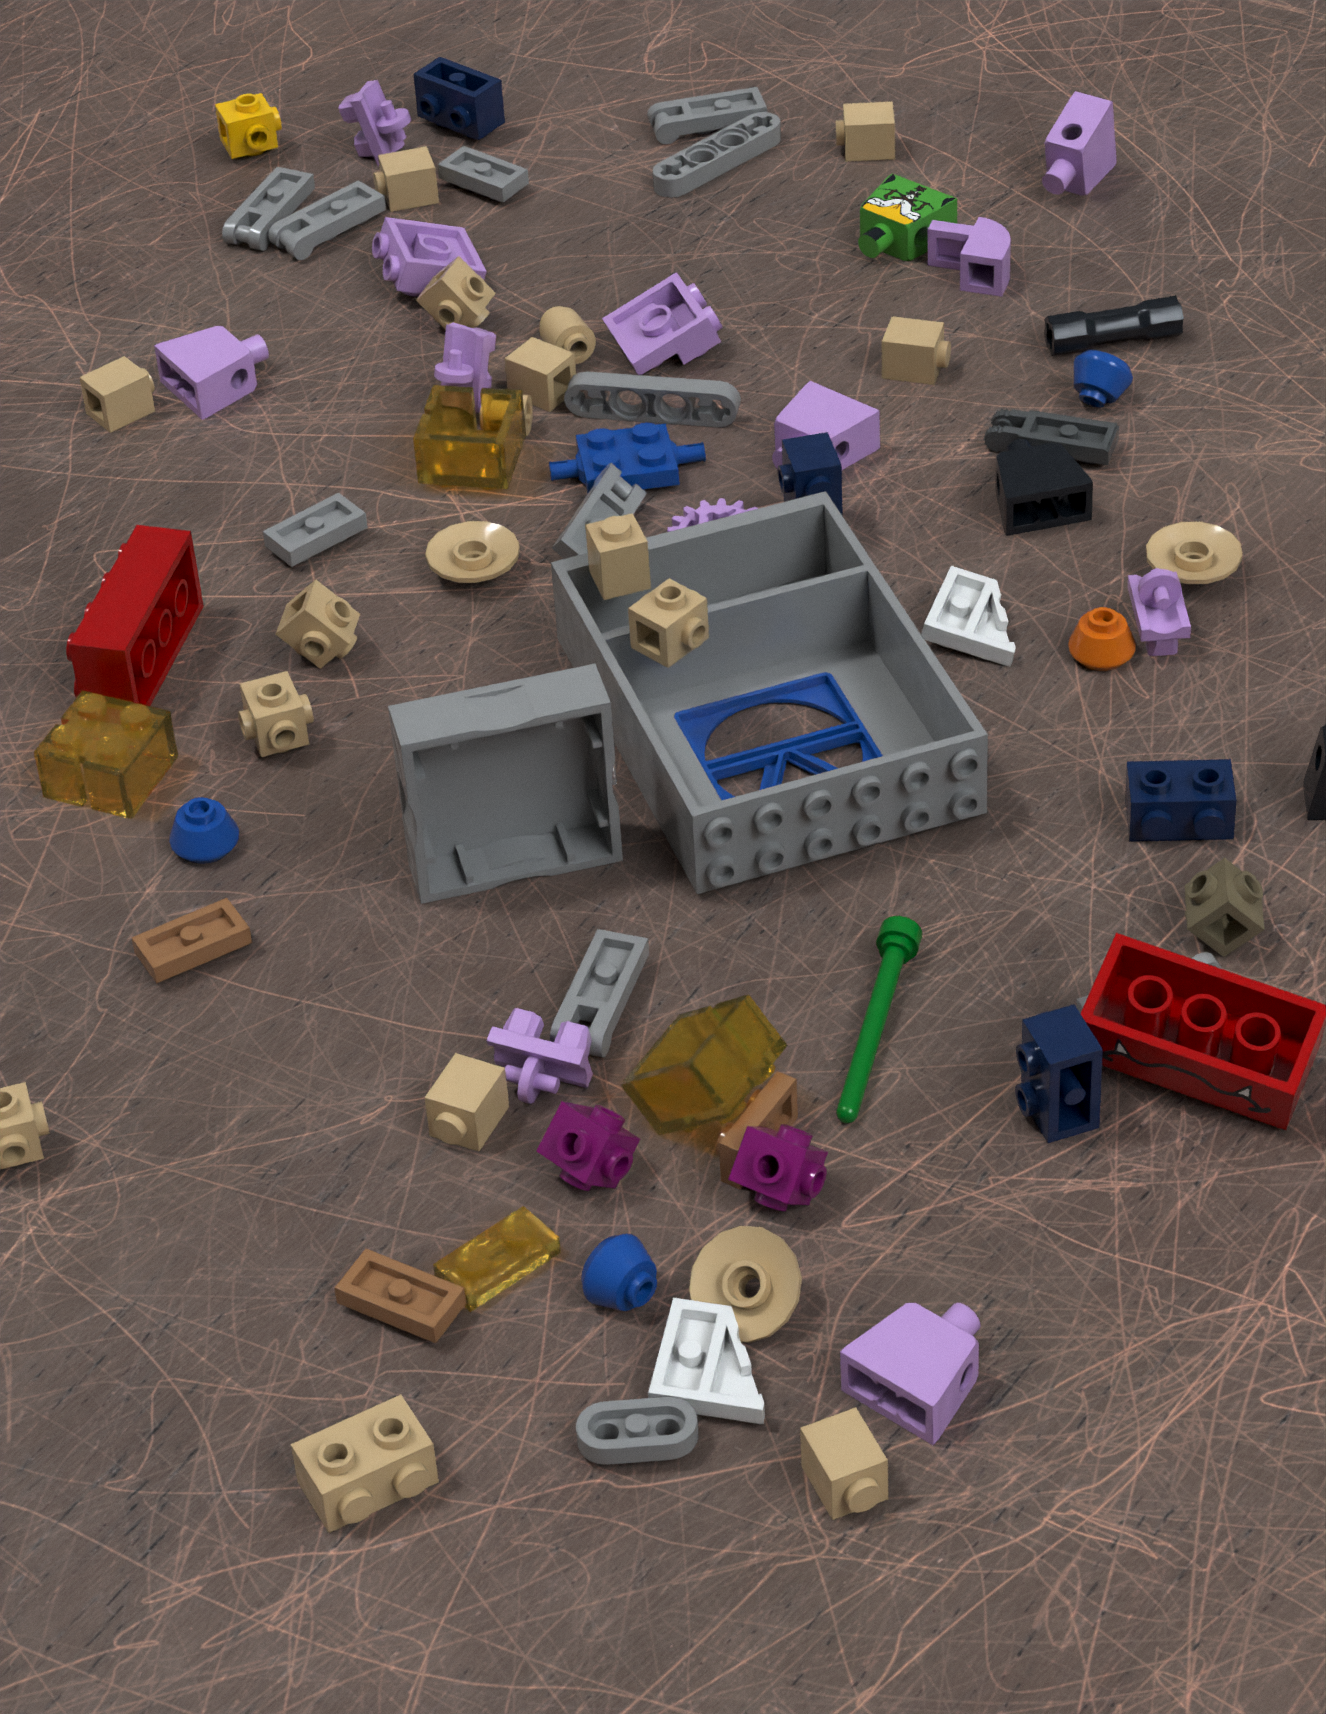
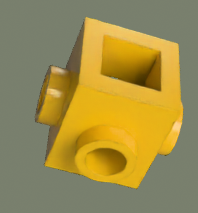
[215,93,282,159]

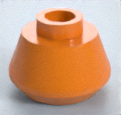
[1068,607,1136,671]

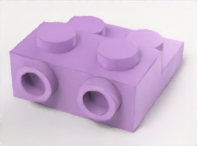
[372,217,487,297]
[602,272,723,375]

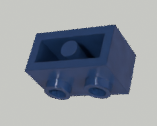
[413,57,505,140]
[777,432,843,516]
[1125,759,1237,842]
[1015,1004,1103,1143]

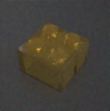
[413,385,526,490]
[34,690,179,819]
[620,994,788,1136]

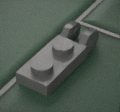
[983,408,1119,465]

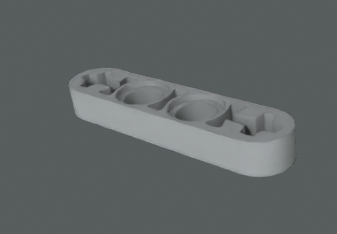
[652,112,781,198]
[564,371,741,427]

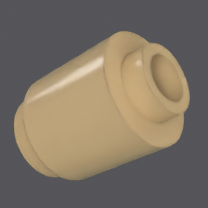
[540,306,596,365]

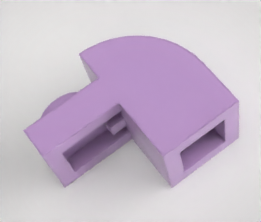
[928,217,1011,297]

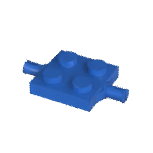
[549,423,706,494]

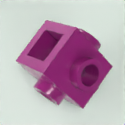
[536,1101,641,1191]
[728,1124,828,1212]

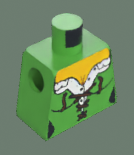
[858,173,957,261]

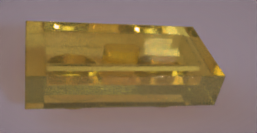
[433,1206,561,1312]

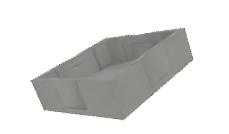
[388,664,623,904]

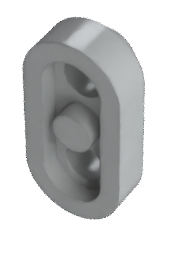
[576,1397,699,1465]

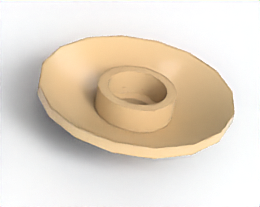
[425,521,520,583]
[1146,521,1242,584]
[689,1226,802,1343]

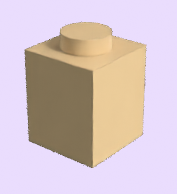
[836,102,895,162]
[373,146,439,212]
[882,316,951,385]
[505,337,576,412]
[79,356,155,433]
[585,513,651,600]
[425,1053,509,1151]
[800,1407,888,1520]

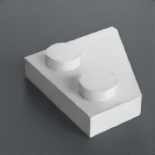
[921,566,1016,667]
[648,1298,765,1424]

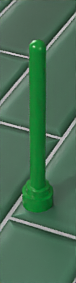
[836,916,923,1124]

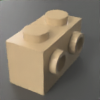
[291,1395,439,1533]

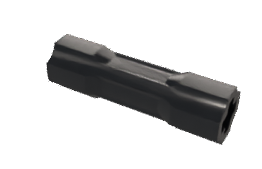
[1044,296,1184,356]

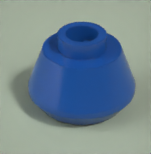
[1074,350,1133,408]
[169,797,239,864]
[581,1234,657,1311]

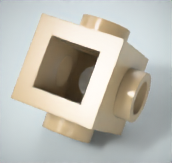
[416,256,495,330]
[628,578,709,668]
[275,579,360,669]
[238,671,314,757]
[0,1082,50,1170]

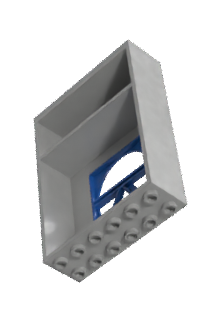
[551,491,988,894]

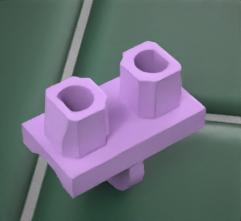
[338,80,411,167]
[434,322,496,414]
[1128,568,1191,656]
[487,1008,593,1104]

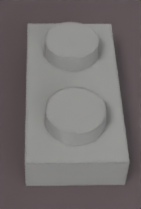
[438,146,529,203]
[263,493,368,567]

